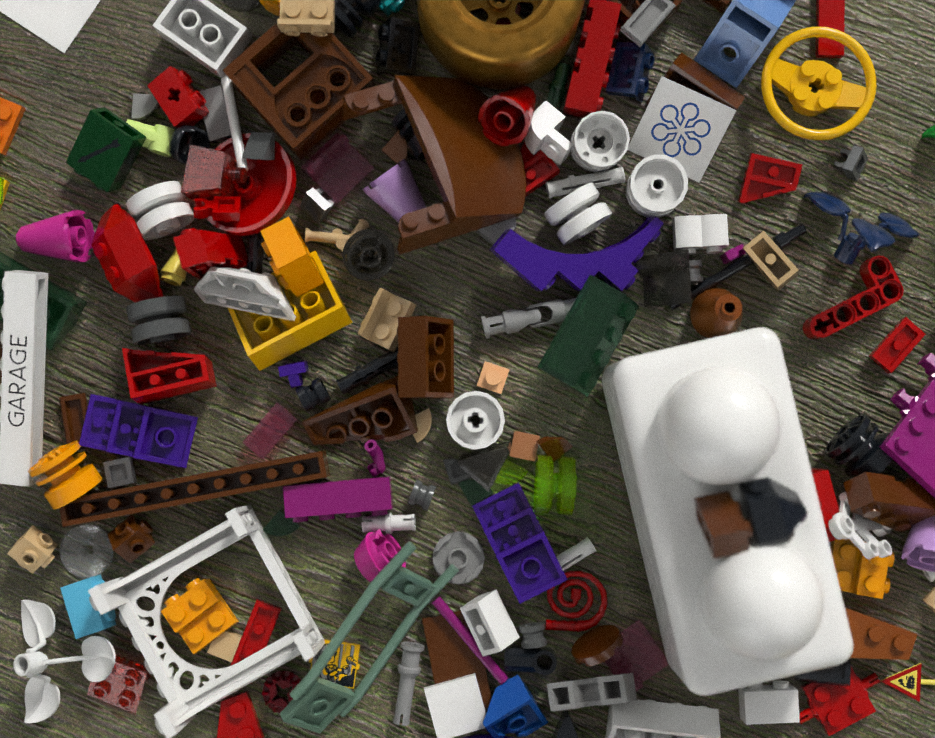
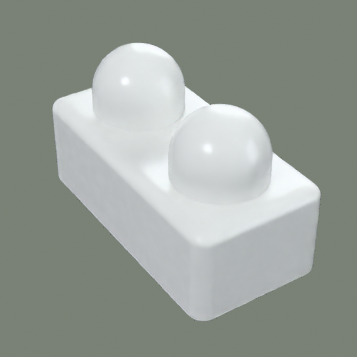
[602,327,853,696]

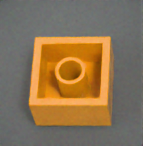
[260,216,324,297]

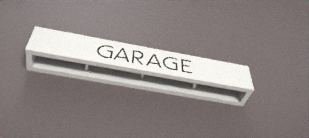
[0,270,48,487]

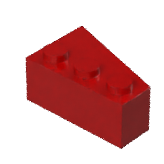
[173,228,248,280]

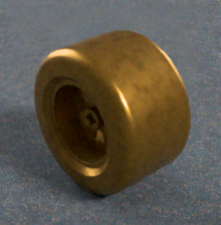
[417,0,585,89]

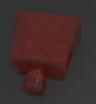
[181,145,247,201]

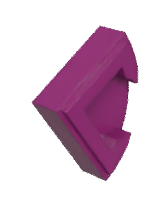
[720,243,746,264]

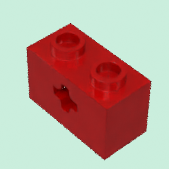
[147,66,210,128]

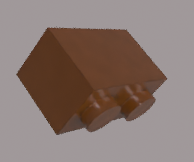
[694,490,753,559]

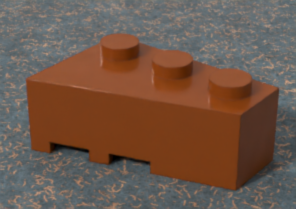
[845,607,918,660]

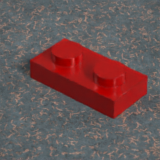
[869,317,926,374]

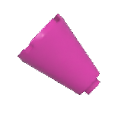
[16,210,95,263]

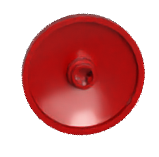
[197,133,296,236]

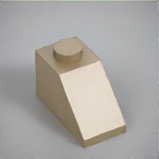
[743,231,799,292]

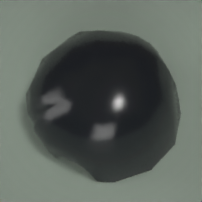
[169,125,210,166]

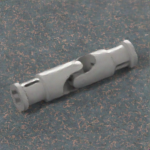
[481,293,588,339]

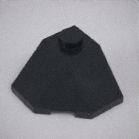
[739,477,808,547]

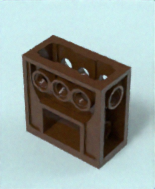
[223,23,375,161]

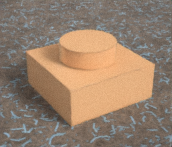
[477,361,510,394]

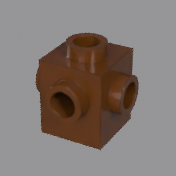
[107,515,155,563]

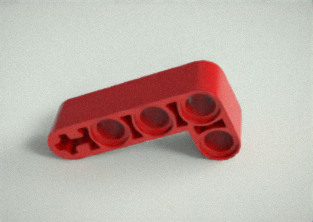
[803,255,904,340]

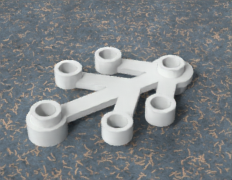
[829,491,892,560]

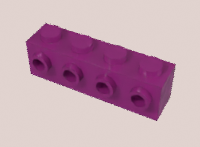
[283,476,393,522]

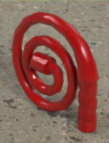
[545,571,608,632]

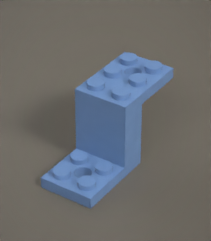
[694,0,796,88]

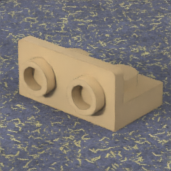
[277,0,335,36]
[358,288,417,352]

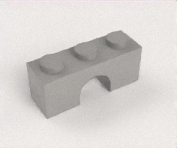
[547,673,637,711]

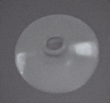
[60,524,114,578]

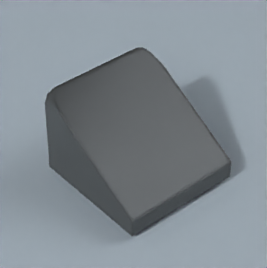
[242,132,275,160]

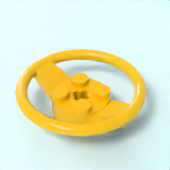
[761,27,877,140]

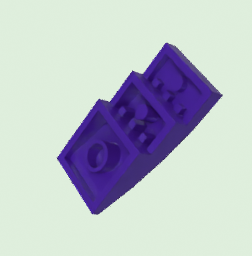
[79,394,198,468]
[472,482,567,604]

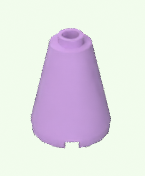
[362,159,426,223]
[901,515,935,572]

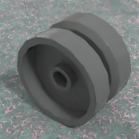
[126,296,192,345]

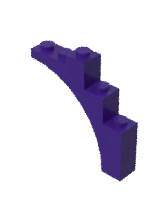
[489,217,664,291]

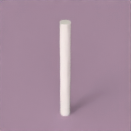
[221,76,248,172]

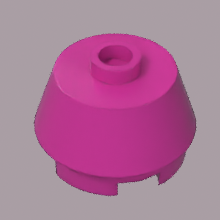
[354,529,406,582]

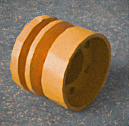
[28,440,102,510]

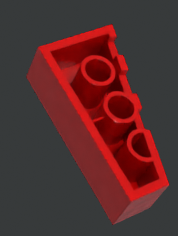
[563,0,622,118]

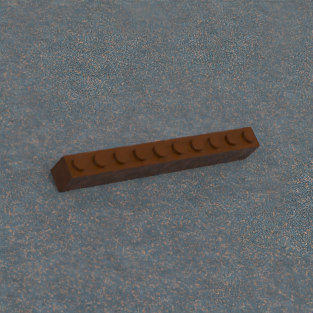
[59,450,330,527]

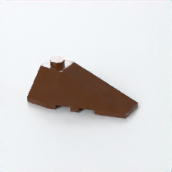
[302,376,418,445]

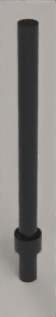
[667,224,807,311]

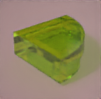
[493,459,528,485]

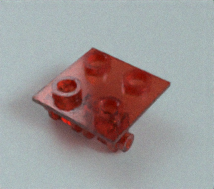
[87,655,151,714]

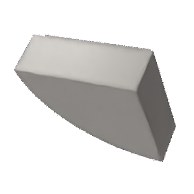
[131,93,159,121]

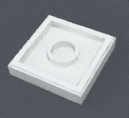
[424,673,486,738]

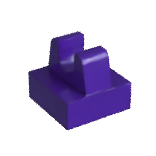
[278,360,309,388]

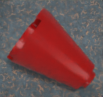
[478,86,536,146]

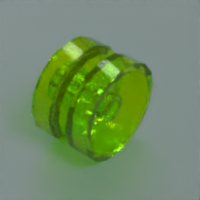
[534,455,577,515]

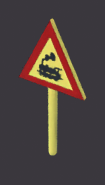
[880,663,935,702]

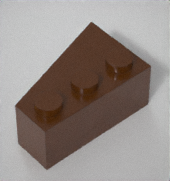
[844,472,935,532]

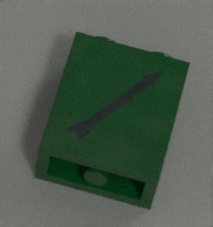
[66,107,146,193]

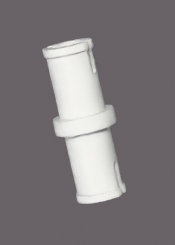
[362,513,416,534]

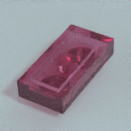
[243,402,298,459]

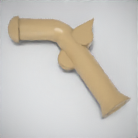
[305,219,369,255]

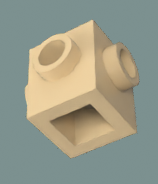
[7,525,58,574]

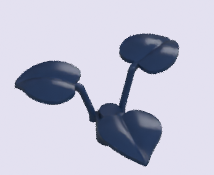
[803,192,920,265]

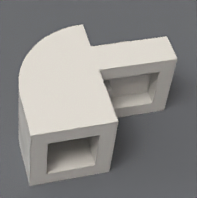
[524,101,573,165]

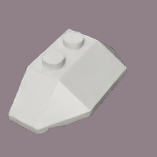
[194,266,296,321]

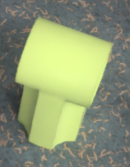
[126,119,175,157]

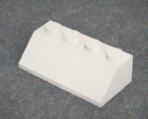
[605,699,721,738]

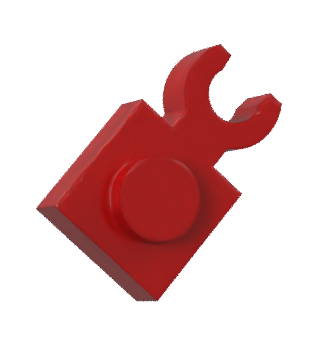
[193,196,241,222]

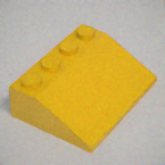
[228,250,353,371]

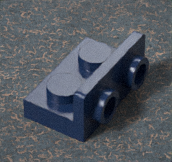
[606,42,655,102]

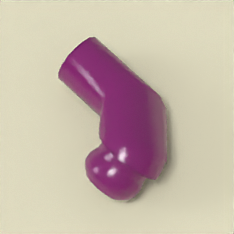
[364,440,386,477]

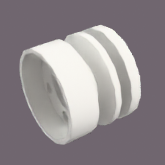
[570,111,630,172]

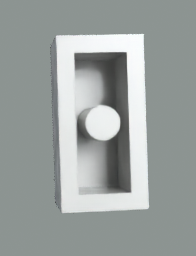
[460,589,520,656]
[738,680,800,725]

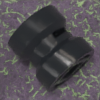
[296,377,331,412]

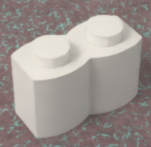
[672,214,729,255]

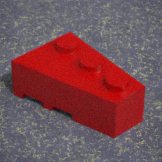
[122,348,217,404]

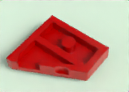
[520,142,560,197]
[738,153,803,203]
[217,690,265,738]

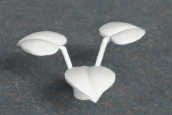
[14,599,116,723]

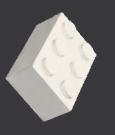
[152,0,253,78]

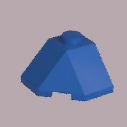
[483,674,549,738]

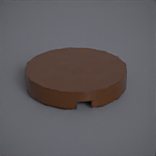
[571,625,623,666]

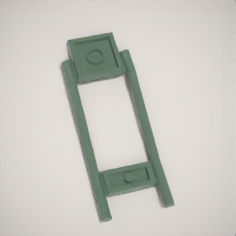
[280,541,459,734]

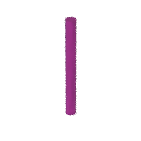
[432,596,508,685]

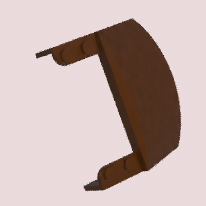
[342,75,526,255]

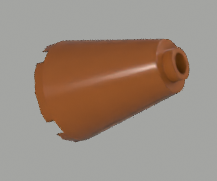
[689,288,742,339]

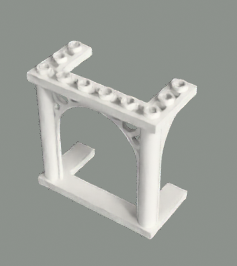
[88,504,325,738]

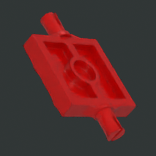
[799,667,881,736]

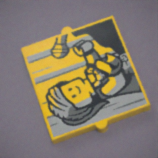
[309,639,360,689]

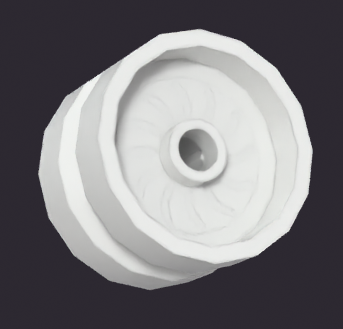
[626,155,688,218]
[126,181,195,240]
[544,183,612,246]
[446,391,505,450]

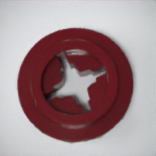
[262,671,301,713]

